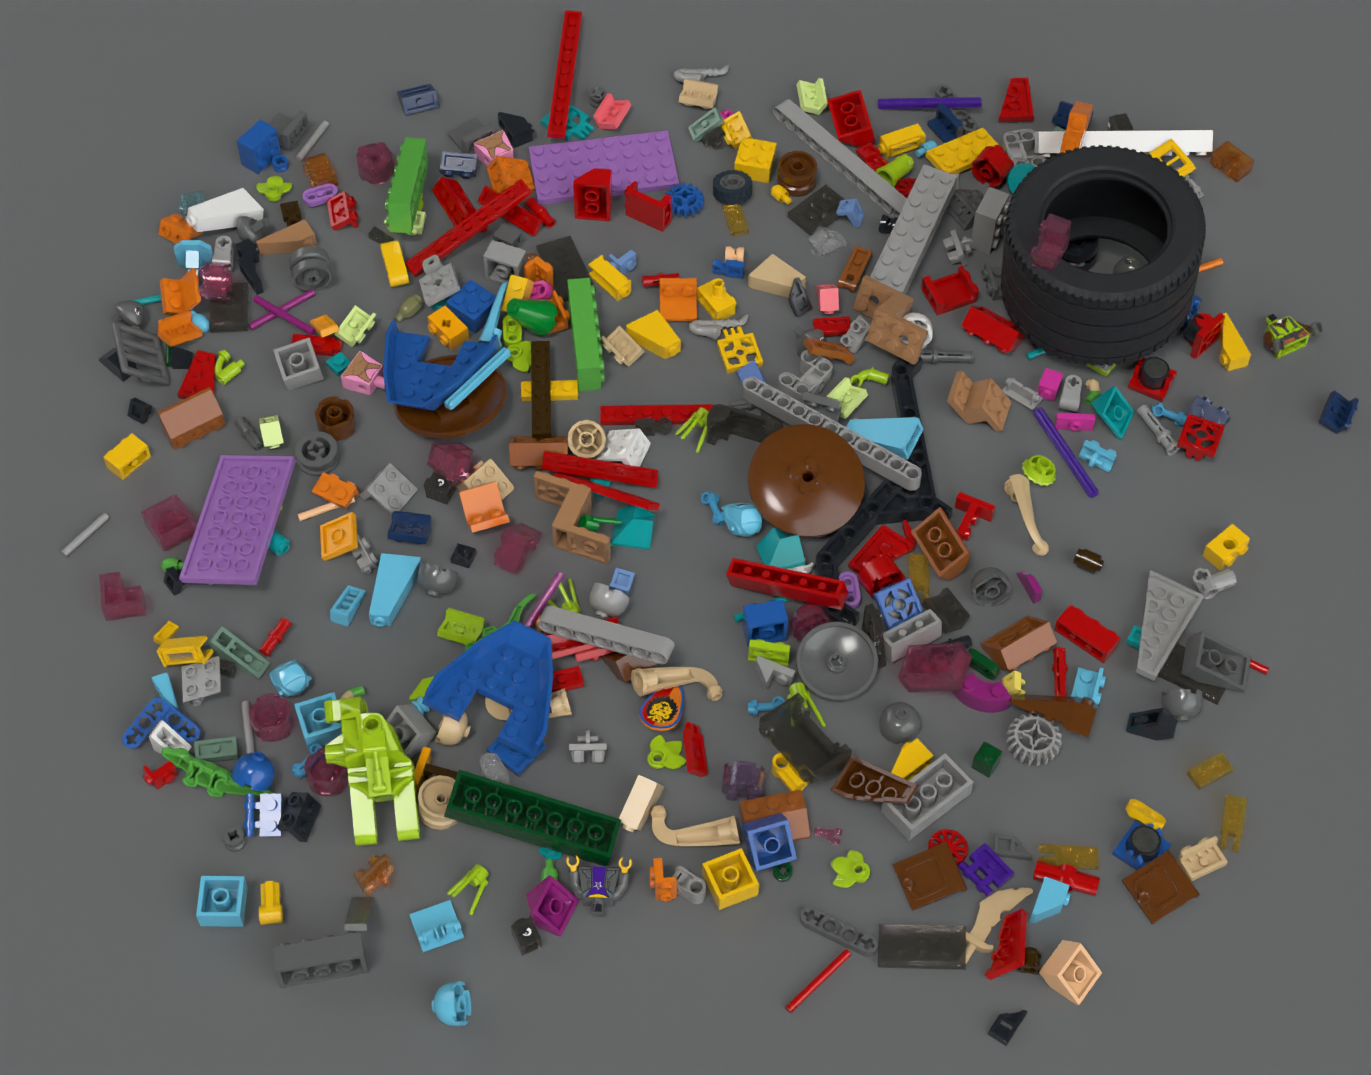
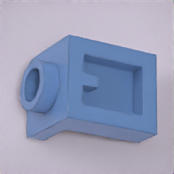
[836,199,865,227]

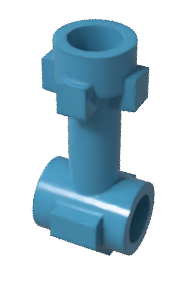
[1151,402,1187,426]
[701,491,726,526]
[747,696,786,716]
[291,744,325,779]

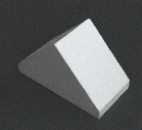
[149,720,192,754]

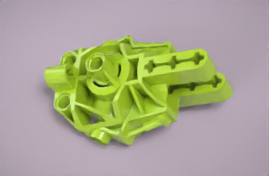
[324,696,420,846]

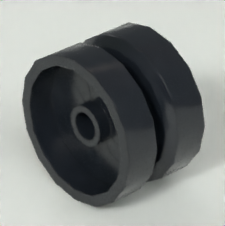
[1057,238,1098,270]

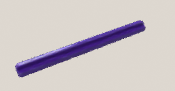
[878,97,982,109]
[1033,407,1099,498]

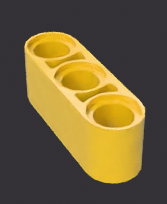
[380,240,409,287]

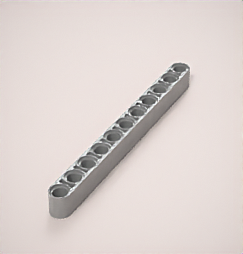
[773,99,907,218]
[743,377,921,490]

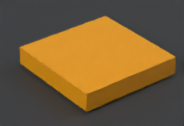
[320,512,358,561]

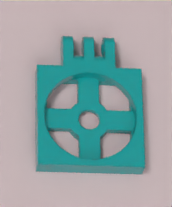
[541,104,594,141]

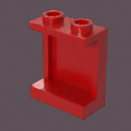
[624,181,672,232]
[921,265,979,316]

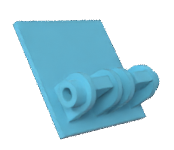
[409,900,464,953]

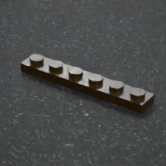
[531,341,551,438]

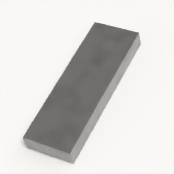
[344,897,374,931]

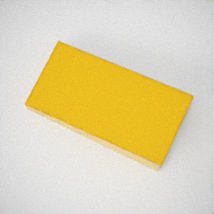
[153,621,179,646]

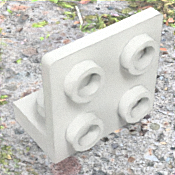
[596,428,651,467]

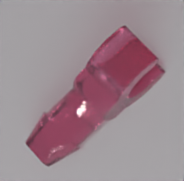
[814,828,843,845]

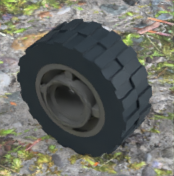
[713,170,752,205]

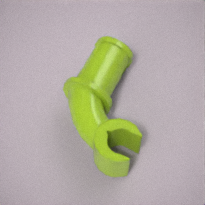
[850,367,889,388]

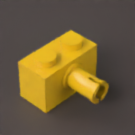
[697,278,737,320]

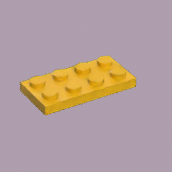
[925,127,999,175]

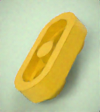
[1125,799,1166,830]

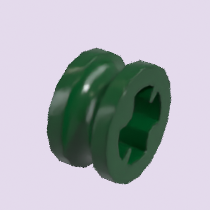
[773,862,792,882]

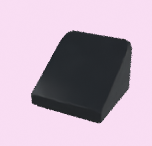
[170,347,193,369]

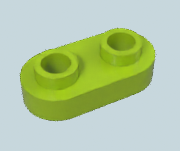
[503,315,522,347]

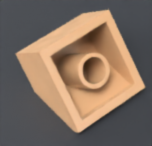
[1039,940,1102,1005]

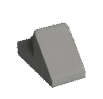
[756,656,795,691]

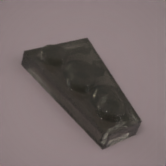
[861,603,886,669]

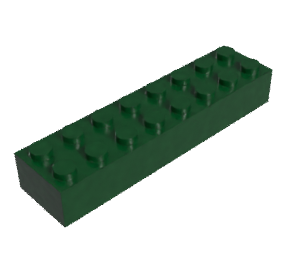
[444,770,621,866]

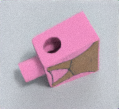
[474,130,514,167]
[341,351,385,395]

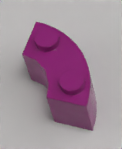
[953,673,1011,713]

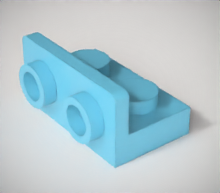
[1071,667,1106,705]

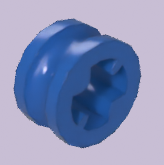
[272,155,289,173]

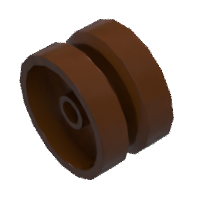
[777,151,817,197]

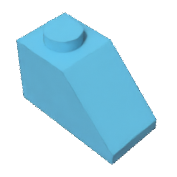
[1030,877,1071,923]

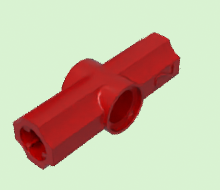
[1032,860,1100,896]

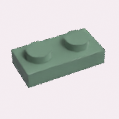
[688,107,724,142]
[194,736,238,762]

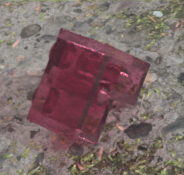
[1030,213,1071,273]
[427,443,473,482]
[494,523,542,574]
[99,572,147,621]

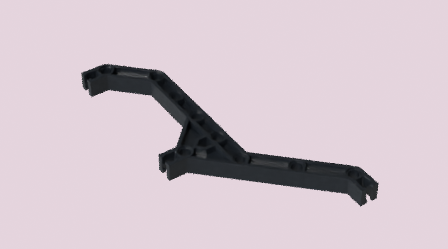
[815,357,953,626]

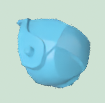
[721,503,762,537]
[269,660,312,697]

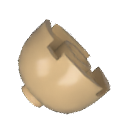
[568,420,606,458]
[434,712,471,746]

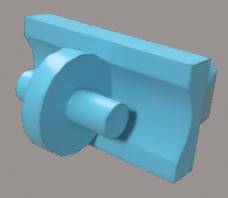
[1078,440,1117,473]

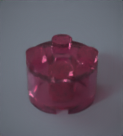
[356,142,394,185]
[200,262,232,301]
[249,693,294,742]
[304,747,348,796]

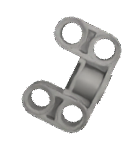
[1002,129,1046,168]
[777,350,833,404]

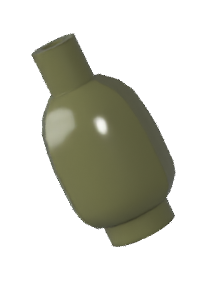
[394,294,423,323]

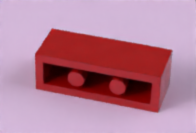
[1054,604,1120,664]

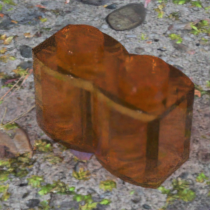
[303,152,338,188]

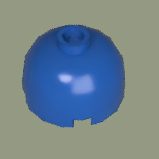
[231,751,275,791]

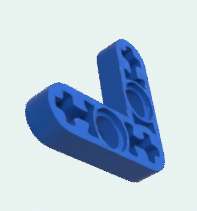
[122,697,201,748]

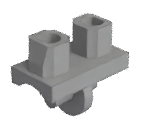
[943,229,975,266]
[840,315,871,353]
[569,730,607,764]

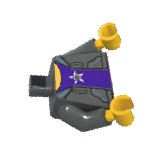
[566,855,633,917]

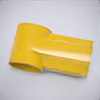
[772,753,808,792]
[259,881,283,925]

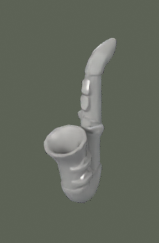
[673,65,729,83]
[689,314,749,341]

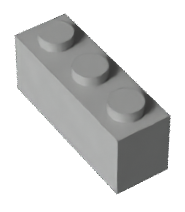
[880,609,942,663]

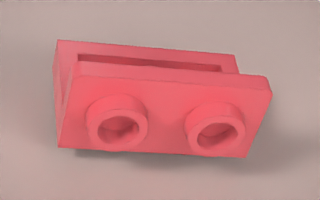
[593,93,632,129]

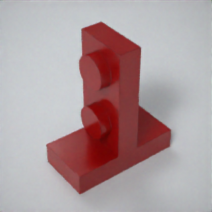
[954,492,995,542]

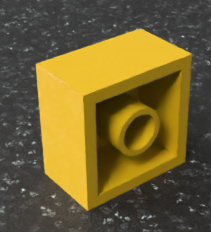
[734,137,777,183]
[702,848,759,910]

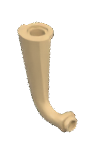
[1004,474,1049,556]
[631,667,723,701]
[485,688,572,721]
[651,805,740,847]

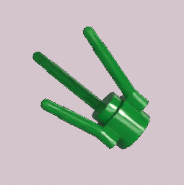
[579,514,621,548]

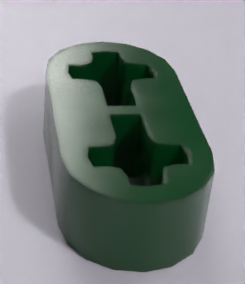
[963,648,1000,680]

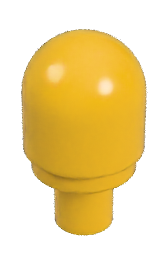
[771,185,792,205]

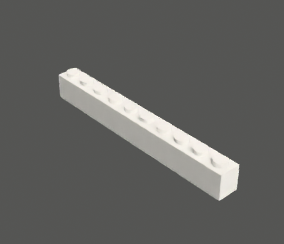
[1035,130,1213,157]

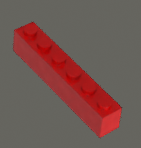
[726,558,848,610]

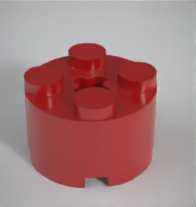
[971,145,1014,188]
[858,553,905,599]

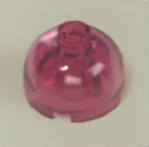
[790,604,830,643]

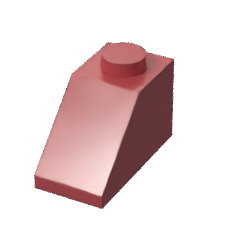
[816,284,839,314]

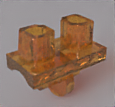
[354,854,395,896]

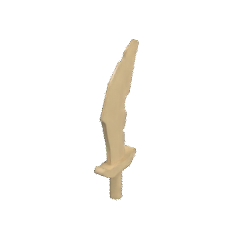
[958,888,1033,965]

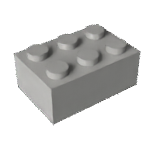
[971,187,1010,255]

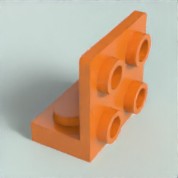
[487,156,535,193]
[159,268,201,316]
[660,278,697,321]
[459,481,510,533]

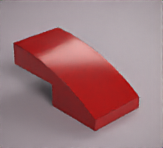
[856,143,888,172]

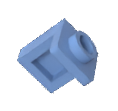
[608,250,636,275]
[609,568,635,596]

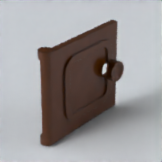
[892,842,967,911]
[1121,850,1200,924]

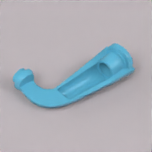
[478,281,509,349]

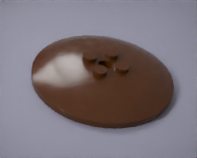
[393,355,507,438]
[748,424,865,538]

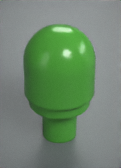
[161,558,184,572]
[541,859,558,882]

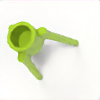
[675,408,712,453]
[548,579,581,614]
[787,682,826,729]
[447,864,489,915]

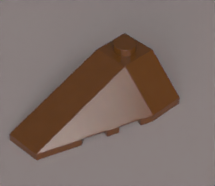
[1010,694,1097,737]
[831,755,918,804]

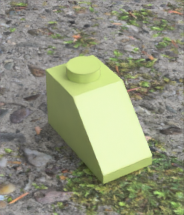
[259,415,283,449]

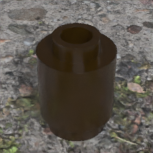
[1073,548,1104,574]

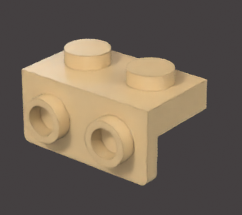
[679,79,718,109]
[600,325,645,367]
[1177,836,1228,882]

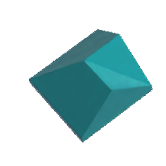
[1091,386,1135,440]
[611,505,656,550]
[756,527,805,569]

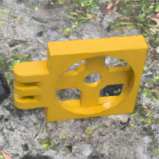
[717,326,763,374]

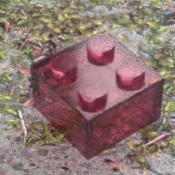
[141,494,197,552]

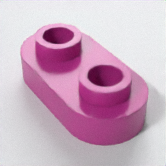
[530,280,552,299]

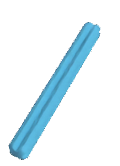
[444,347,511,410]

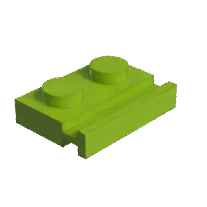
[748,639,790,667]

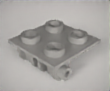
[182,656,221,706]

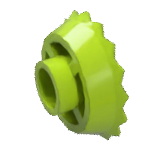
[1022,455,1056,486]

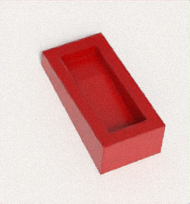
[902,520,917,546]

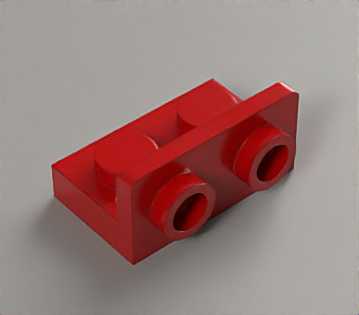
[327,191,359,231]

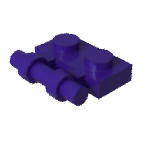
[958,843,1014,897]

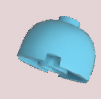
[432,981,471,1026]

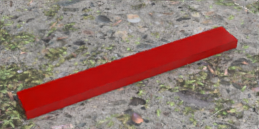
[405,179,533,278]

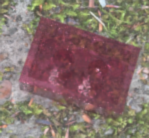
[898,642,972,692]

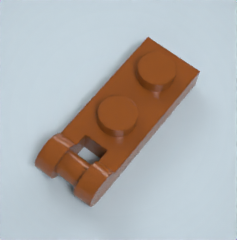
[837,245,872,293]
[803,337,855,364]

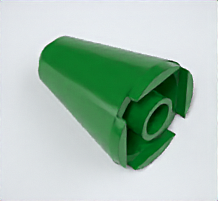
[506,298,557,336]

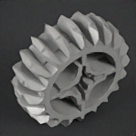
[1006,712,1062,767]

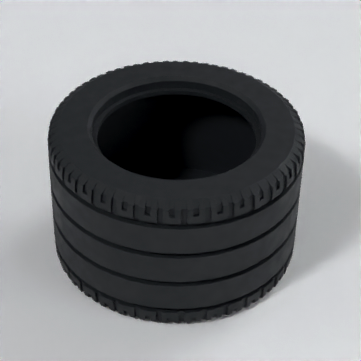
[1001,145,1206,366]

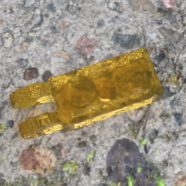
[908,554,929,603]
[1219,794,1247,853]
[1038,844,1099,870]

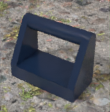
[397,84,439,115]

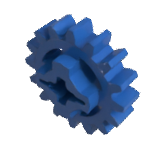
[666,182,704,218]

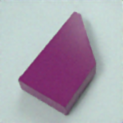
[1017,571,1042,604]

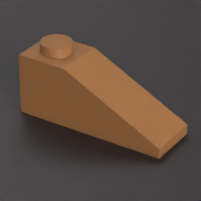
[256,219,317,255]

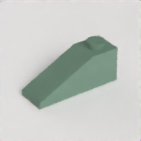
[204,626,270,679]

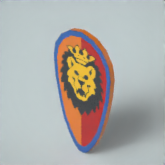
[639,685,684,731]

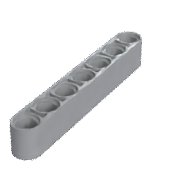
[537,606,675,664]

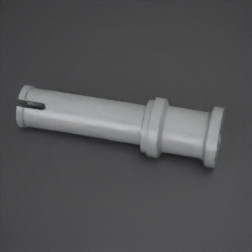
[1137,404,1181,456]

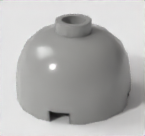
[589,583,630,619]

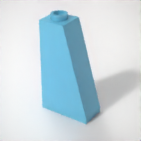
[846,417,923,460]
[369,553,422,627]

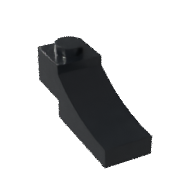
[236,238,263,295]

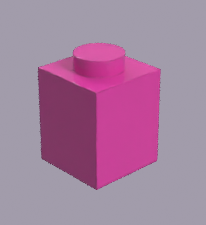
[1037,368,1063,401]

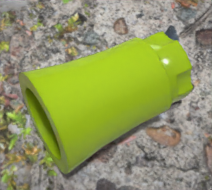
[876,154,914,187]

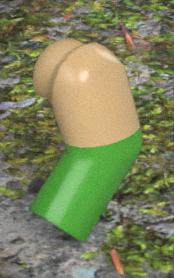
[1084,379,1101,405]
[339,685,366,700]

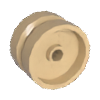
[417,775,458,830]

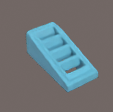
[330,585,366,626]
[152,673,179,717]

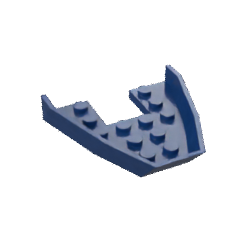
[383,320,500,411]
[422,620,553,759]

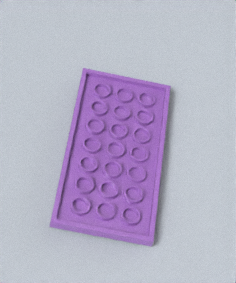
[529,130,679,205]
[179,455,296,585]

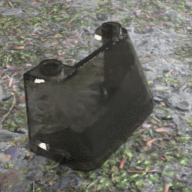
[706,404,784,445]
[759,693,852,783]

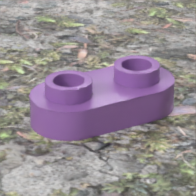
[302,183,338,207]
[839,571,861,609]

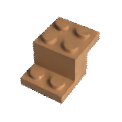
[947,371,1011,432]

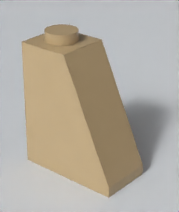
[748,254,806,298]
[619,775,665,833]

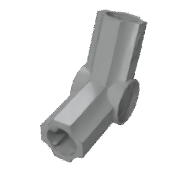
[1193,567,1237,600]

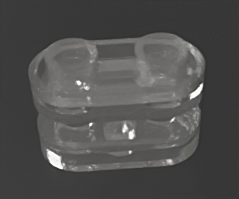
[480,753,510,785]

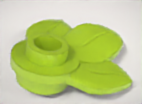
[256,176,292,201]
[507,341,531,372]
[647,735,686,769]
[830,850,870,888]

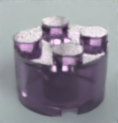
[722,761,766,801]

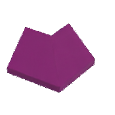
[526,876,579,936]

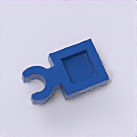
[712,259,744,279]

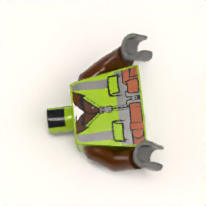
[1263,314,1323,359]

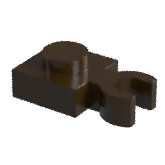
[280,200,302,227]

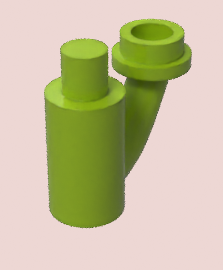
[215,349,245,385]

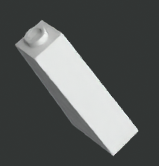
[186,188,264,232]

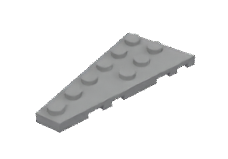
[1136,570,1204,681]

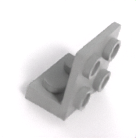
[359,463,417,515]

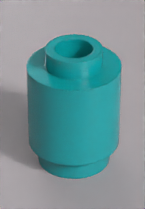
[268,529,290,555]

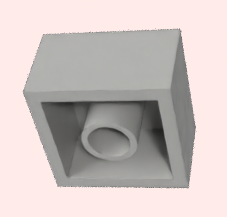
[483,240,527,284]
[273,338,324,391]

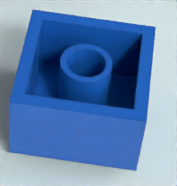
[237,119,281,174]
[446,279,496,334]
[742,600,788,647]
[741,813,797,871]

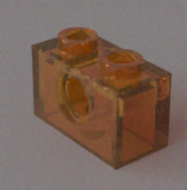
[1210,141,1254,183]

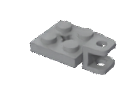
[419,255,461,307]

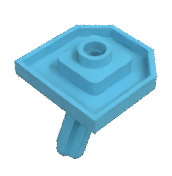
[174,240,213,286]

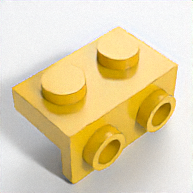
[719,111,753,150]

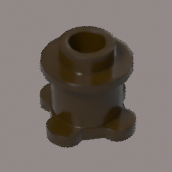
[1018,947,1042,975]

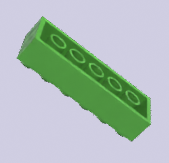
[385,137,428,234]
[567,278,604,391]

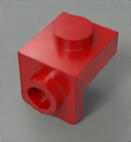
[142,760,178,790]

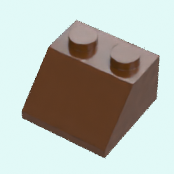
[601,652,658,683]

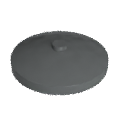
[796,622,878,702]

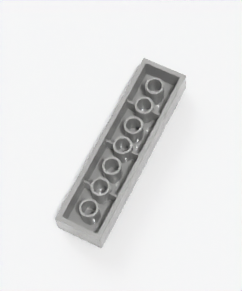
[870,165,957,295]

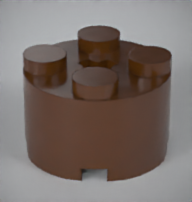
[315,396,356,441]

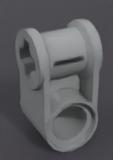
[212,236,234,271]
[1058,375,1082,412]
[672,866,706,904]

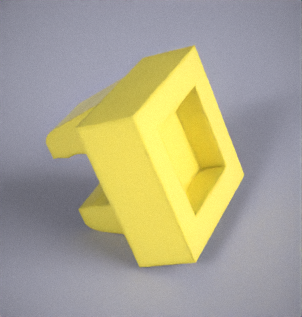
[1002,671,1025,696]

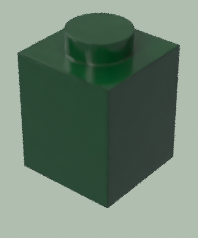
[972,741,1002,778]

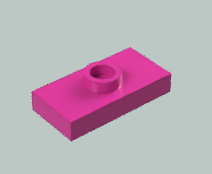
[1054,413,1095,431]

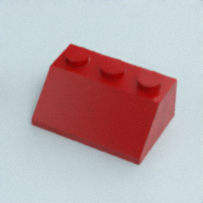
[827,89,875,147]
[573,168,613,222]
[961,306,1025,353]

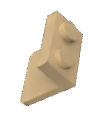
[456,458,514,500]

